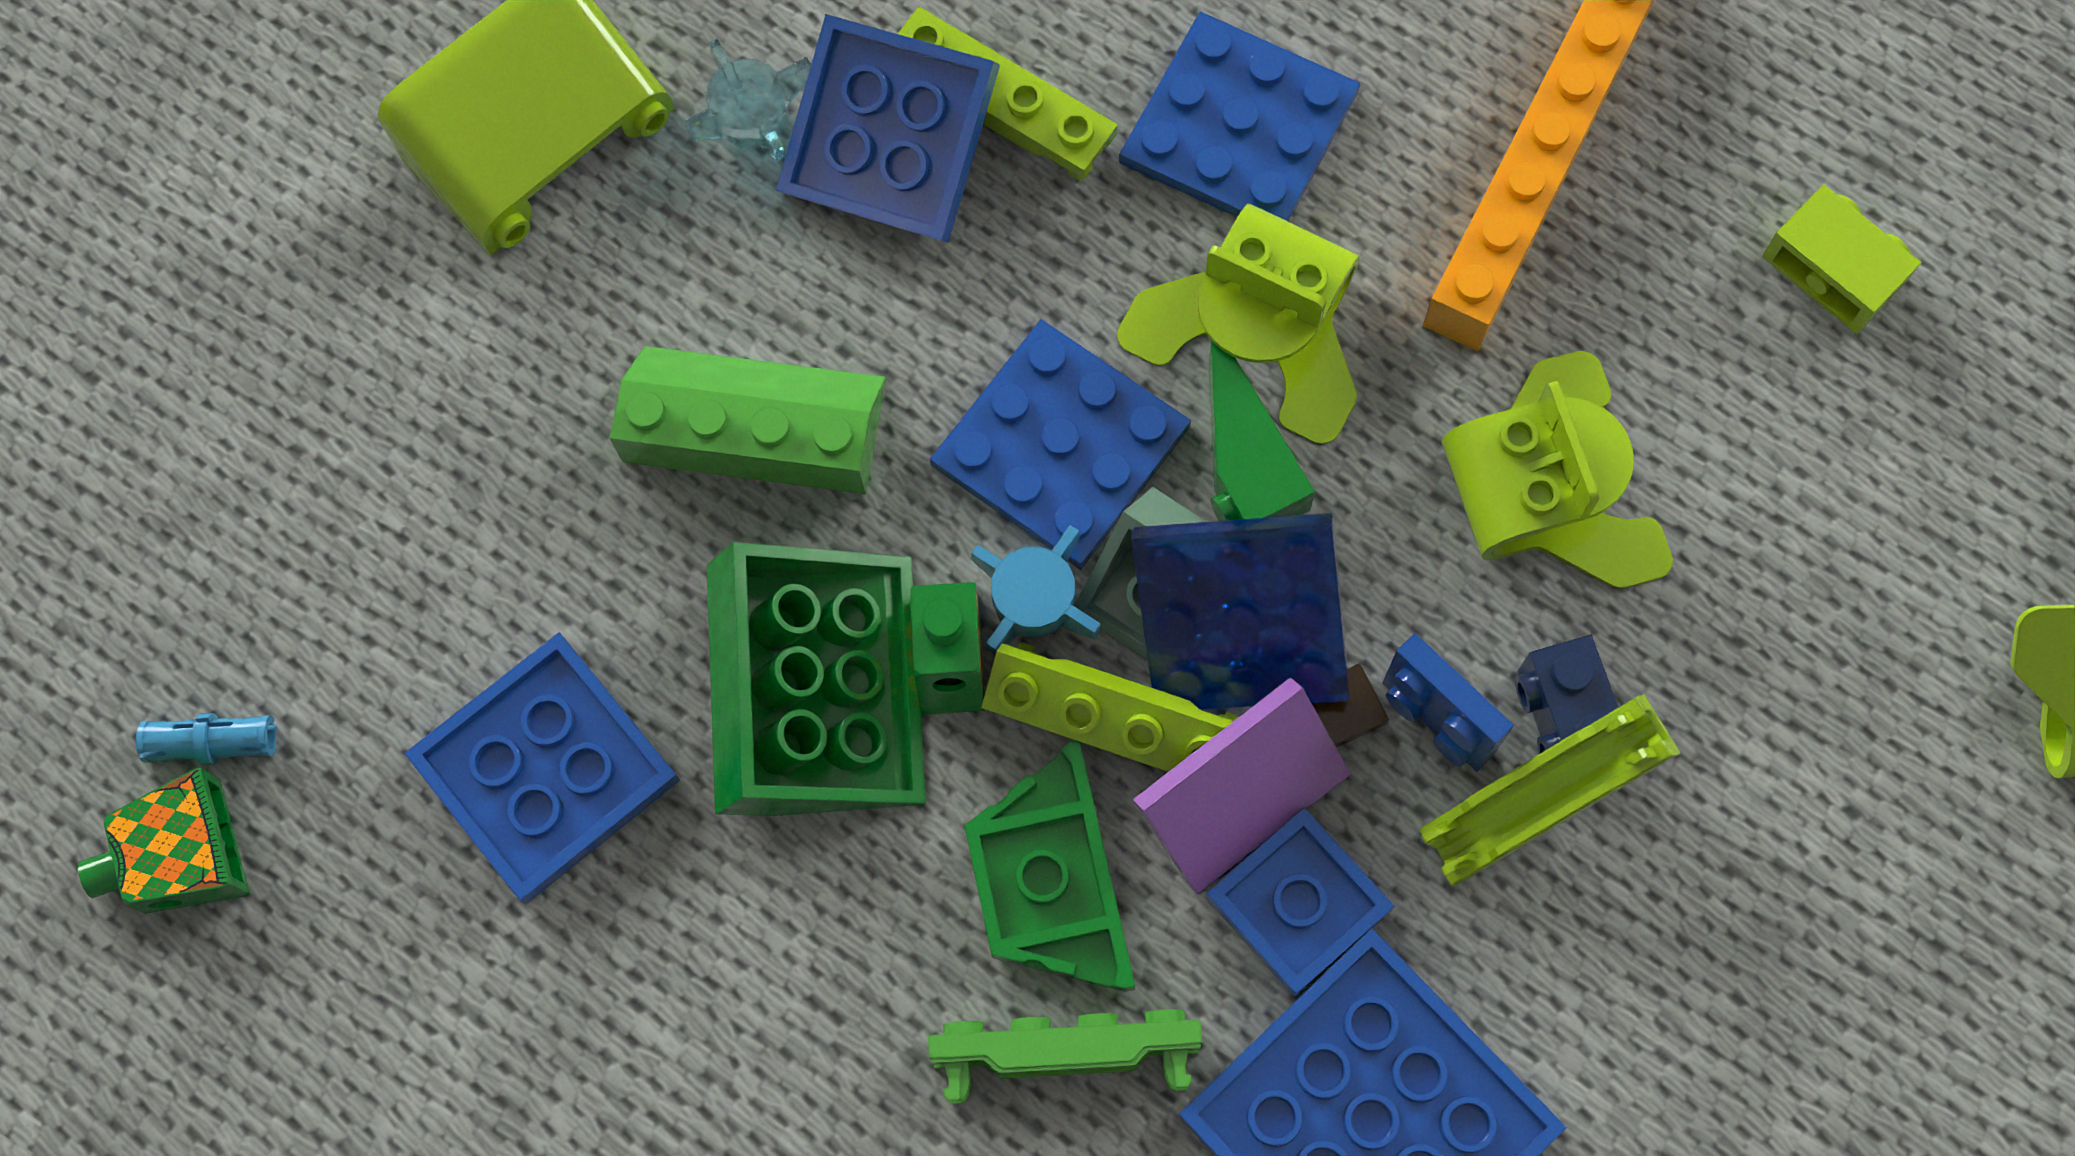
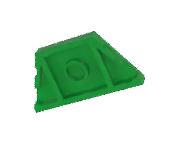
[964,741,1135,992]

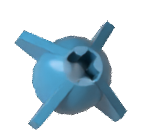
[971,525,1101,655]

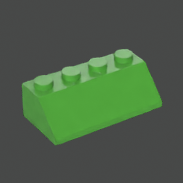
[610,346,886,494]

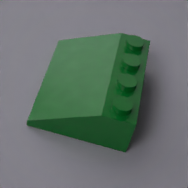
[707,542,926,816]

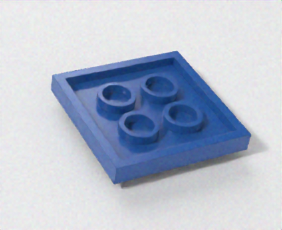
[1119,11,1360,222]
[776,14,1000,243]
[930,319,1191,570]
[404,632,680,905]

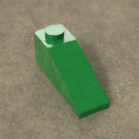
[1208,340,1315,544]

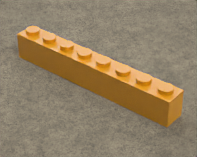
[1423,0,1655,352]

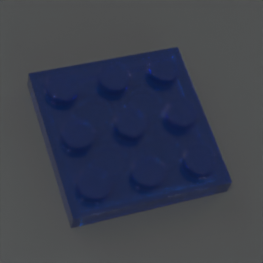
[1131,513,1350,710]

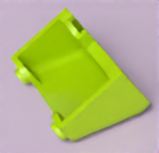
[377,0,675,256]

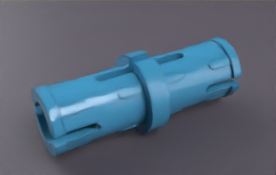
[136,713,277,765]

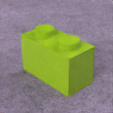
[1761,184,1922,334]

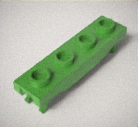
[928,1009,1202,1104]

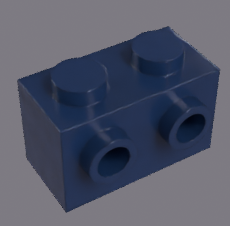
[1515,634,1619,754]

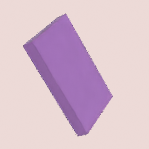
[1133,677,1351,894]

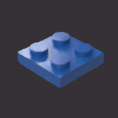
[1382,633,1514,772]
[1205,807,1395,998]

